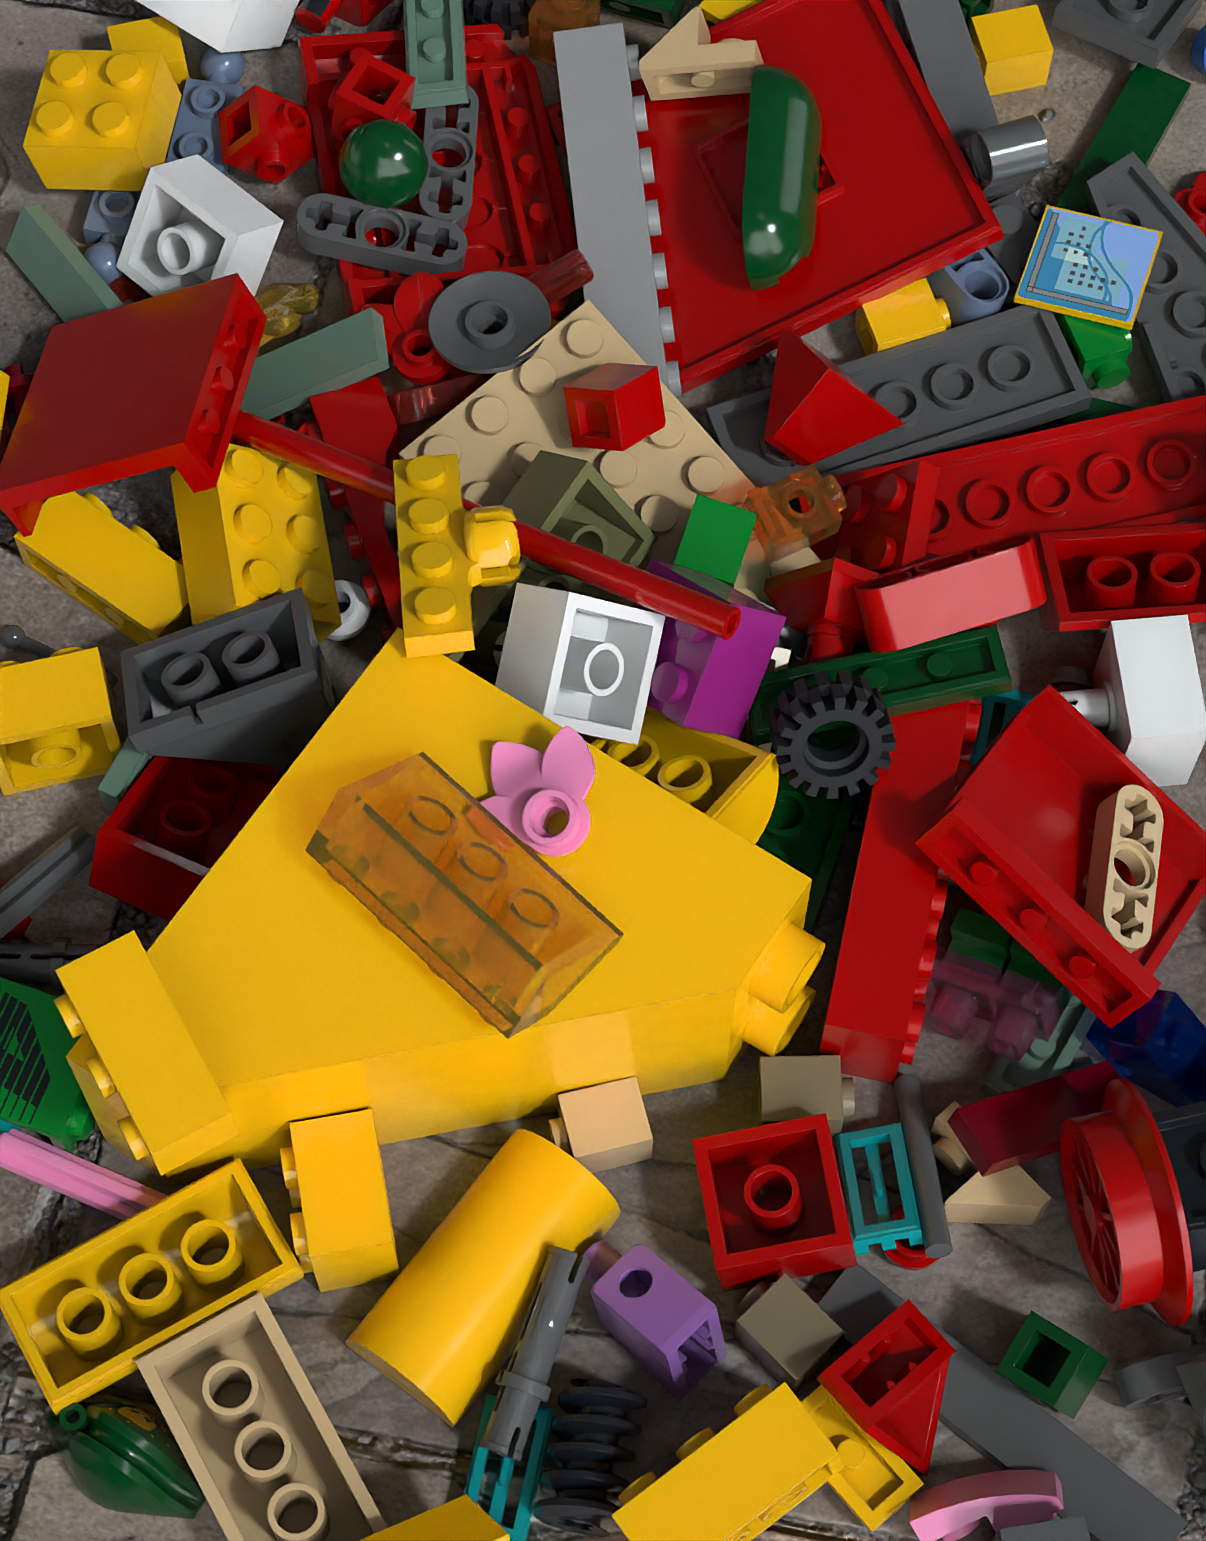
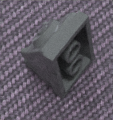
[120,587,336,772]

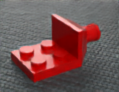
[763,460,941,666]

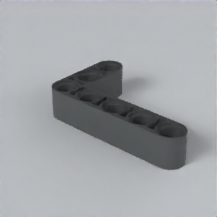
[882,0,1049,201]

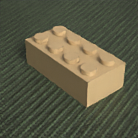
[135,1292,388,1541]

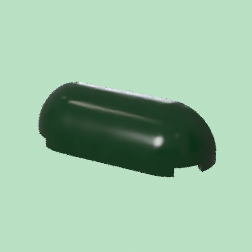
[742,64,822,290]

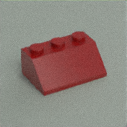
[1037,522,1206,632]

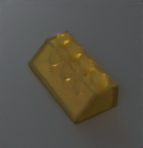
[305,752,624,1039]

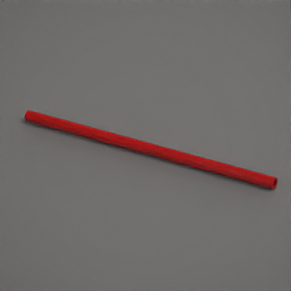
[231,409,741,640]

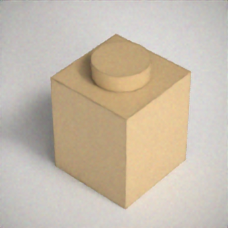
[548,1076,653,1173]

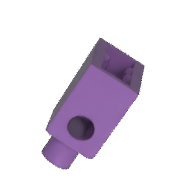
[582,1240,727,1401]

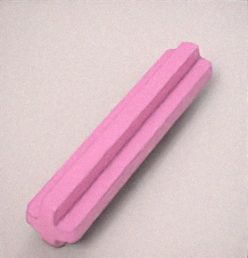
[0,1129,168,1220]

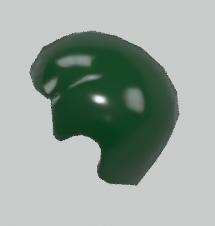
[338,118,429,209]

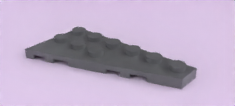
[1083,152,1206,403]

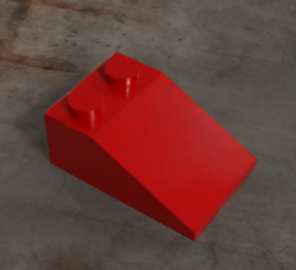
[88,756,286,921]

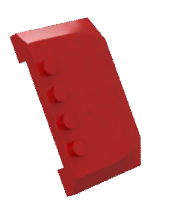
[298,23,580,321]

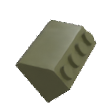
[443,450,658,686]

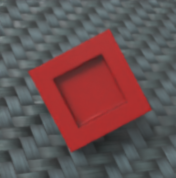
[563,363,666,451]

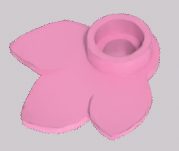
[468,726,596,857]

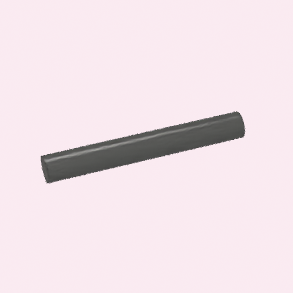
[893,1074,953,1258]

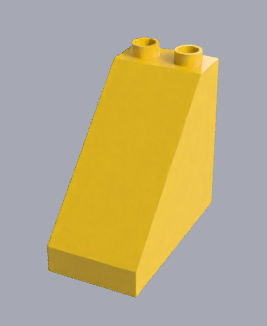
[65,627,825,1185]

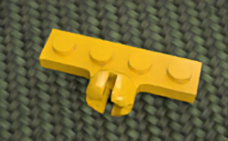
[393,453,522,658]

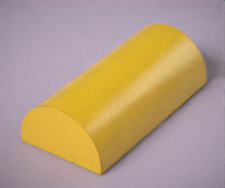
[578,705,779,844]
[345,1129,621,1429]
[0,1158,304,1415]

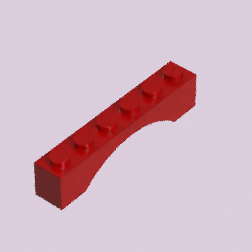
[305,376,403,646]

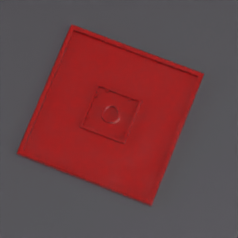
[546,0,1004,394]

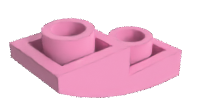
[909,1469,1064,1541]

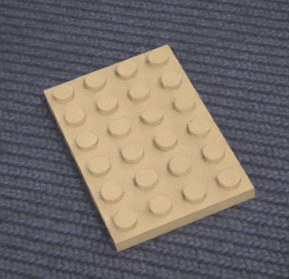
[399,299,821,706]

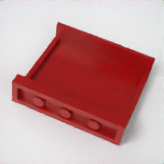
[0,273,267,537]
[914,684,1206,1029]

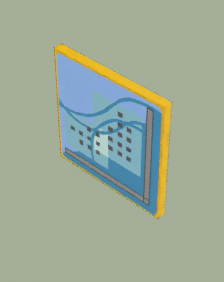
[1014,205,1163,330]

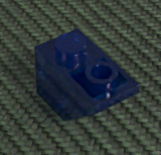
[1085,989,1206,1107]

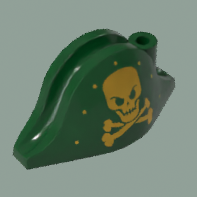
[45,1402,207,1519]

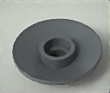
[428,271,551,374]

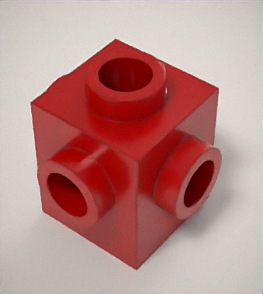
[327,52,417,143]
[218,85,314,185]

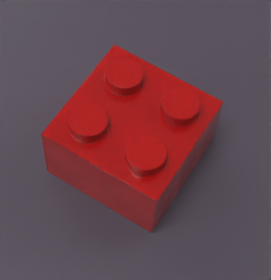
[692,1113,857,1292]

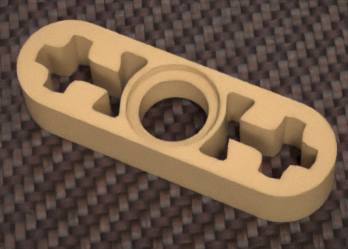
[1084,784,1164,954]

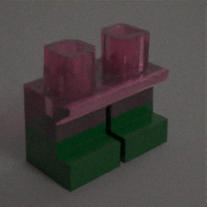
[928,907,1073,1062]

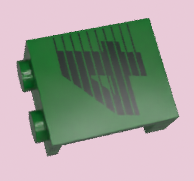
[0,977,96,1154]

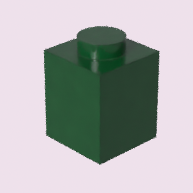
[995,1310,1109,1419]

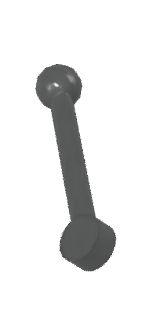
[1,624,118,689]

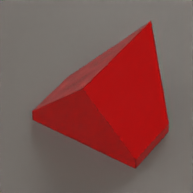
[764,330,905,467]
[817,1299,956,1476]

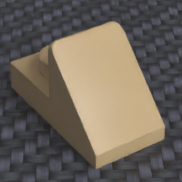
[639,6,764,101]
[930,1101,1051,1225]

